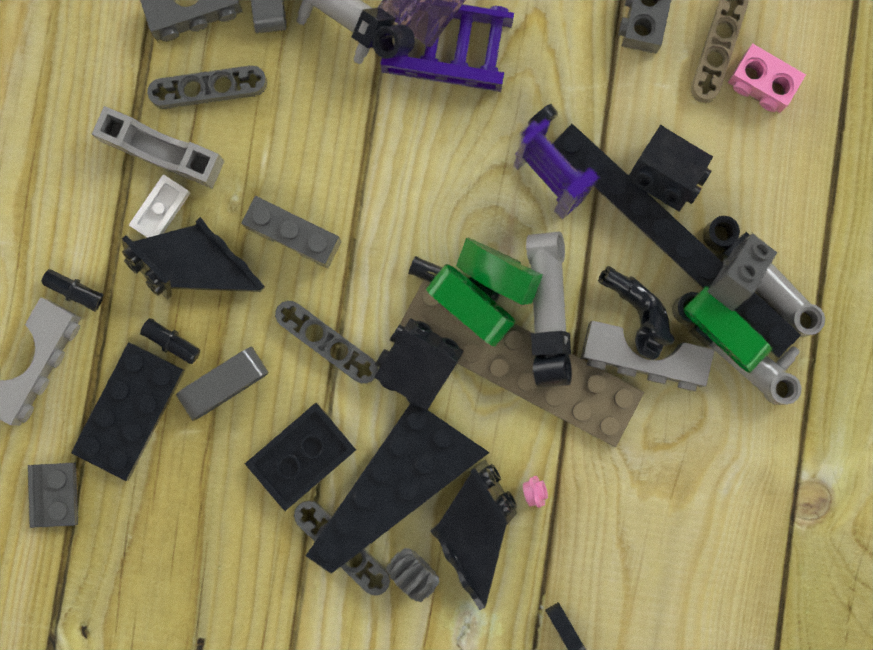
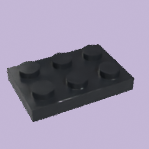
[245,403,357,511]

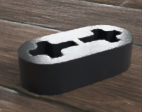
[545,602,586,650]

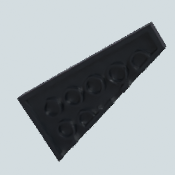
[305,403,490,574]

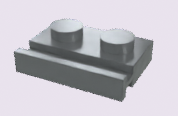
[28,462,78,528]

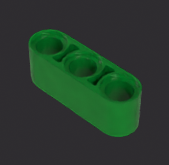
[426,264,516,347]
[683,287,772,373]

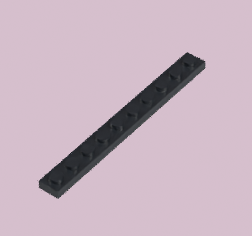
[552,124,801,358]

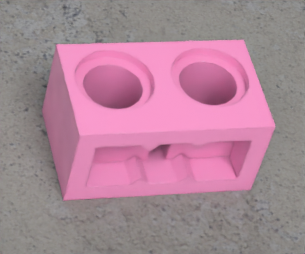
[728,44,806,113]

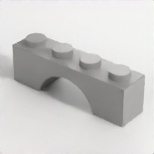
[92,106,224,189]
[0,297,81,425]
[581,321,714,391]

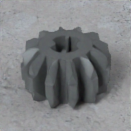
[386,548,440,602]

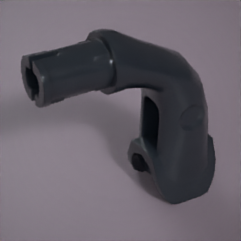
[598,266,675,360]

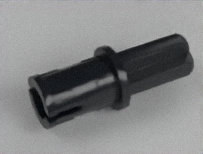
[41,269,104,312]
[140,318,200,364]

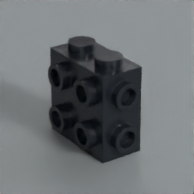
[626,125,713,212]
[374,318,464,410]

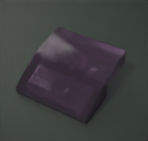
[378,0,466,48]

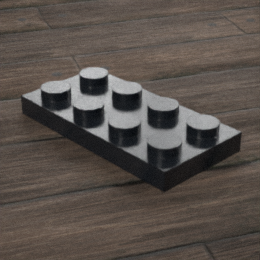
[71,342,186,481]

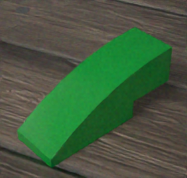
[456,238,543,305]

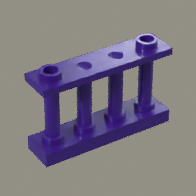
[380,0,514,92]
[514,119,599,220]

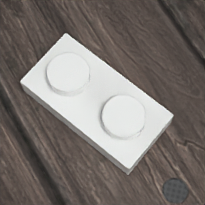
[129,174,191,238]

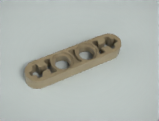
[691,0,749,103]

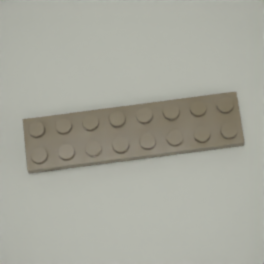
[400,280,645,447]

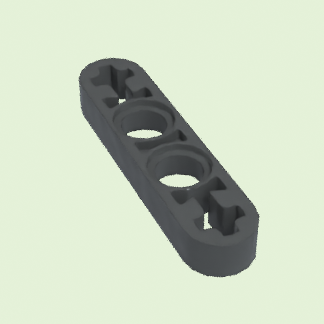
[147,66,267,109]
[275,301,378,384]
[294,500,390,596]

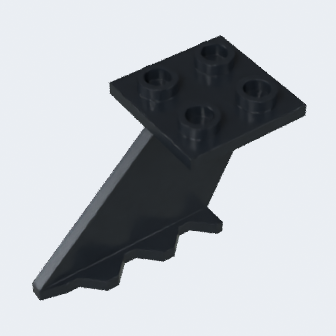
[121,217,265,300]
[430,459,517,610]

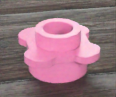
[523,476,548,508]

